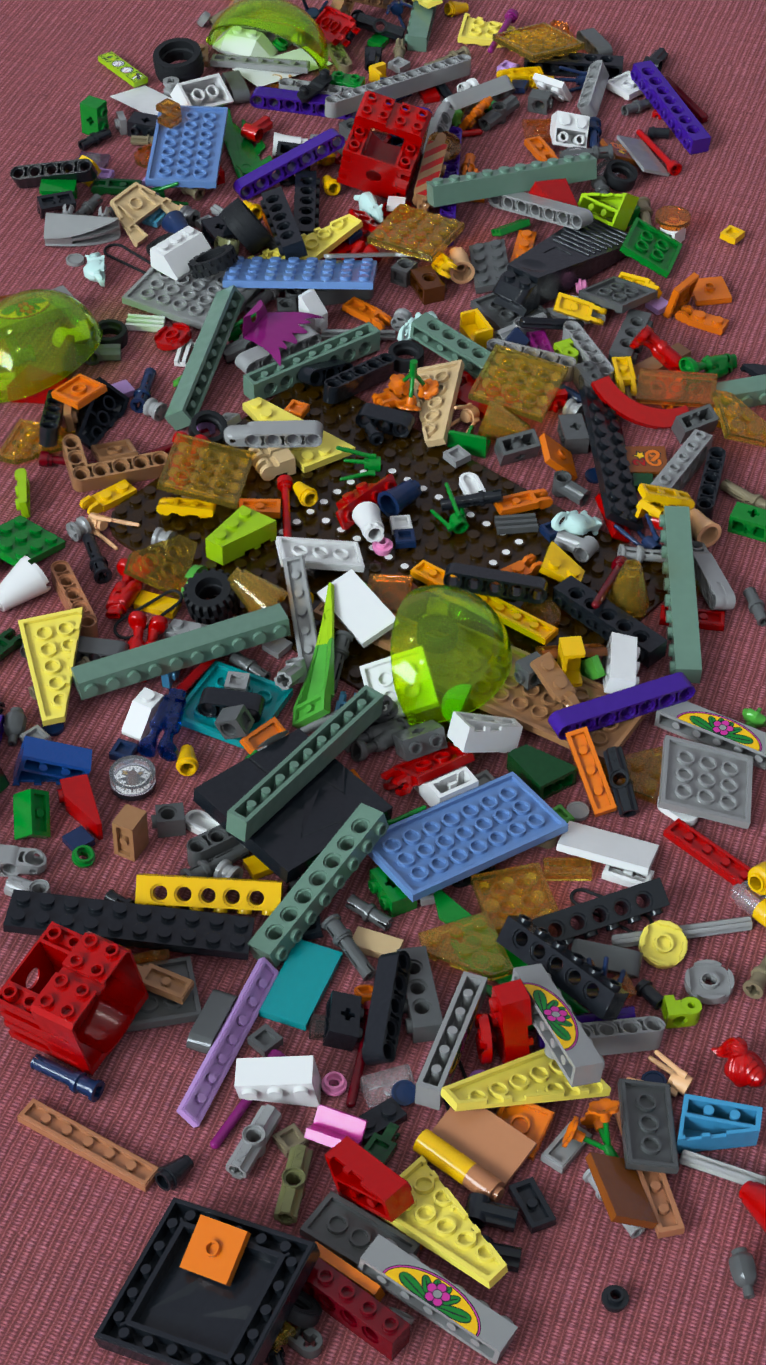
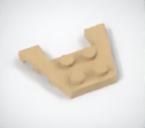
[110,182,184,248]

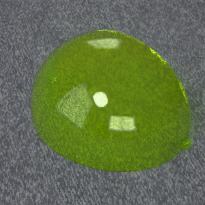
[206,0,329,71]
[0,289,103,402]
[391,585,512,725]

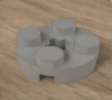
[684,959,735,1005]

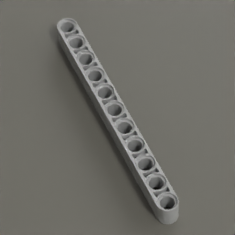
[325,54,471,118]

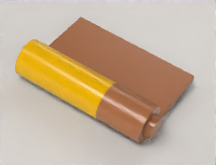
[413,1107,537,1202]

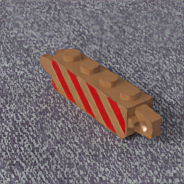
[412,132,450,216]

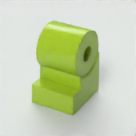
[553,338,579,364]
[661,995,702,1029]

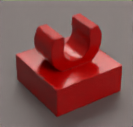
[545,388,568,413]

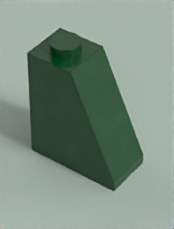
[507,744,577,800]

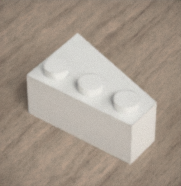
[601,632,640,694]
[447,711,523,753]
[234,1055,322,1108]

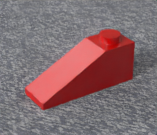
[57,774,103,840]

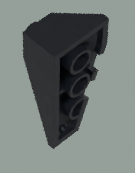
[75,377,130,450]

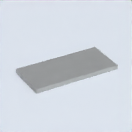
[616,135,670,177]

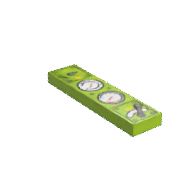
[98,51,148,88]

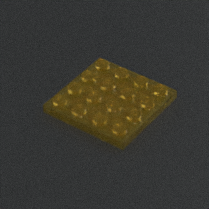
[493,22,585,62]
[367,204,465,263]
[468,344,569,423]
[157,433,255,509]

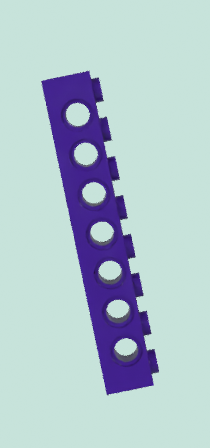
[631,60,711,155]

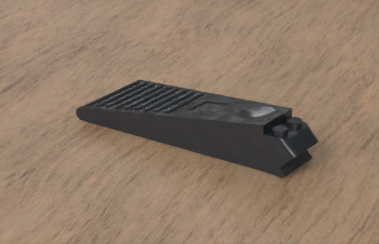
[492,218,628,317]

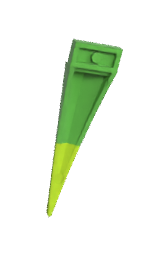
[292,582,334,729]

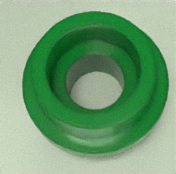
[272,37,288,52]
[71,845,95,868]

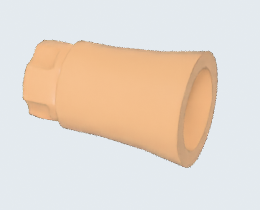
[449,247,475,284]
[690,507,722,548]

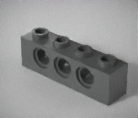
[608,309,654,364]
[397,946,443,1043]

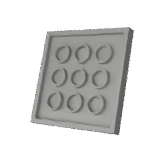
[658,735,753,829]

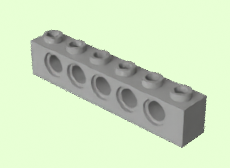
[649,429,713,517]

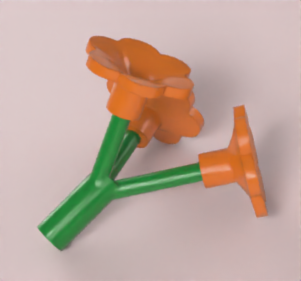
[388,359,439,411]
[562,1098,620,1158]

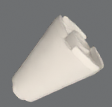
[0,556,51,612]

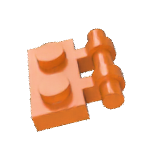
[459,96,493,130]
[372,387,417,410]

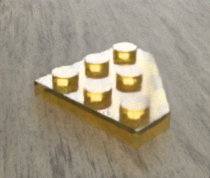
[712,390,766,447]
[0,419,76,465]
[124,534,198,599]
[601,747,663,804]
[418,911,514,981]

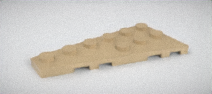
[414,359,465,447]

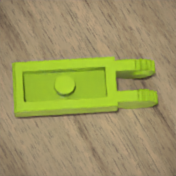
[14,468,31,518]

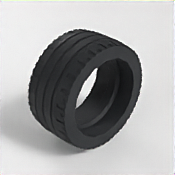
[153,37,204,83]
[219,198,273,255]

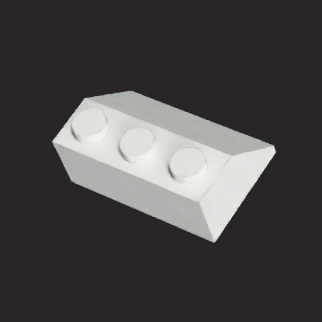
[170,73,234,107]
[150,225,211,281]

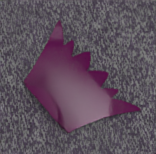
[243,299,324,366]

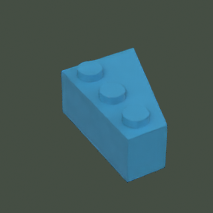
[676,1094,763,1154]

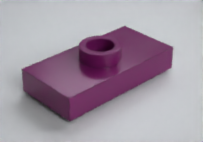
[526,330,555,353]

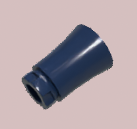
[162,210,190,234]
[377,479,422,517]

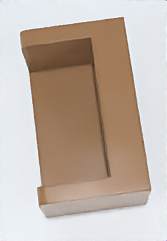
[112,804,149,862]

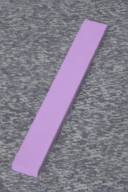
[176,957,279,1128]

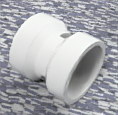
[457,78,479,93]

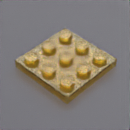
[470,862,559,935]

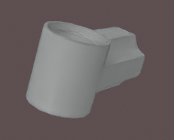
[554,530,599,563]
[274,657,308,690]
[4,875,51,897]

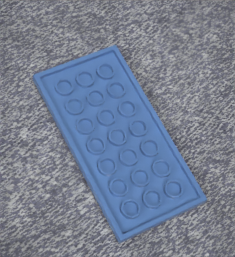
[145,105,228,189]
[222,256,377,290]
[367,771,569,902]

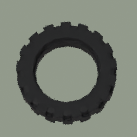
[188,244,239,279]

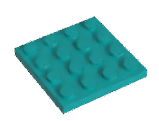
[172,660,293,749]

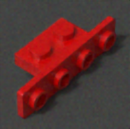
[335,474,397,530]

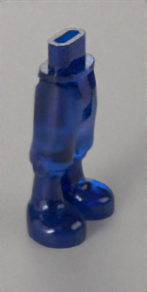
[137,688,187,762]

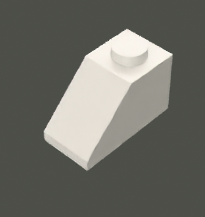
[298,289,328,333]
[122,687,165,742]

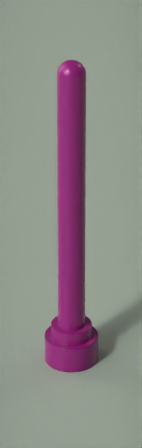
[488,9,519,53]
[210,1049,285,1149]

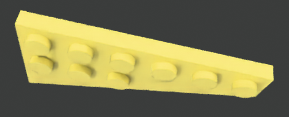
[458,13,556,51]
[248,214,363,260]
[242,397,355,474]
[18,607,83,727]
[440,1048,611,1111]
[373,1155,508,1289]

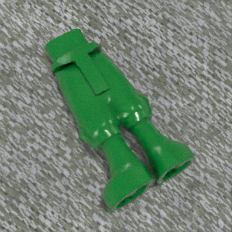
[679,353,737,392]

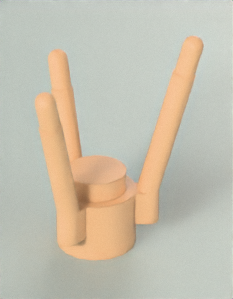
[450,403,480,433]
[87,512,140,550]
[626,1050,694,1097]

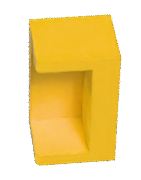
[459,308,494,349]
[557,636,586,687]

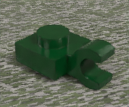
[364,1122,400,1165]

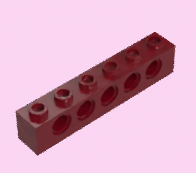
[281,1230,410,1361]

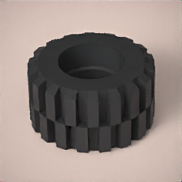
[183,568,240,625]

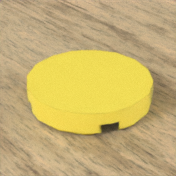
[638,920,688,969]

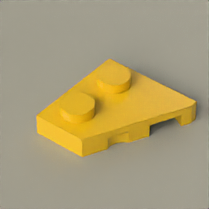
[539,541,585,582]

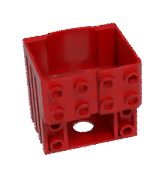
[336,91,432,199]
[0,921,149,1076]

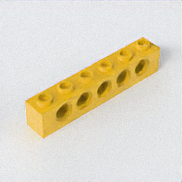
[135,873,283,916]

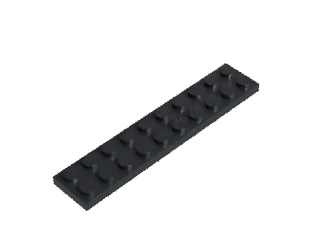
[579,385,644,532]
[3,889,255,960]

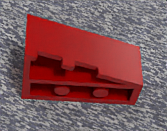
[488,979,534,1064]
[324,1136,415,1222]

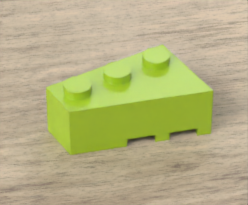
[577,193,639,231]
[205,505,277,565]

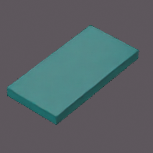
[259,939,343,1031]

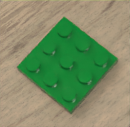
[619,217,683,278]
[0,515,66,566]

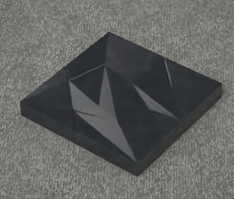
[193,728,393,884]
[94,1197,320,1365]

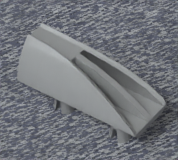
[44,204,121,246]

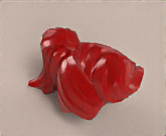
[711,1037,766,1088]

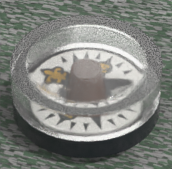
[109,755,156,801]

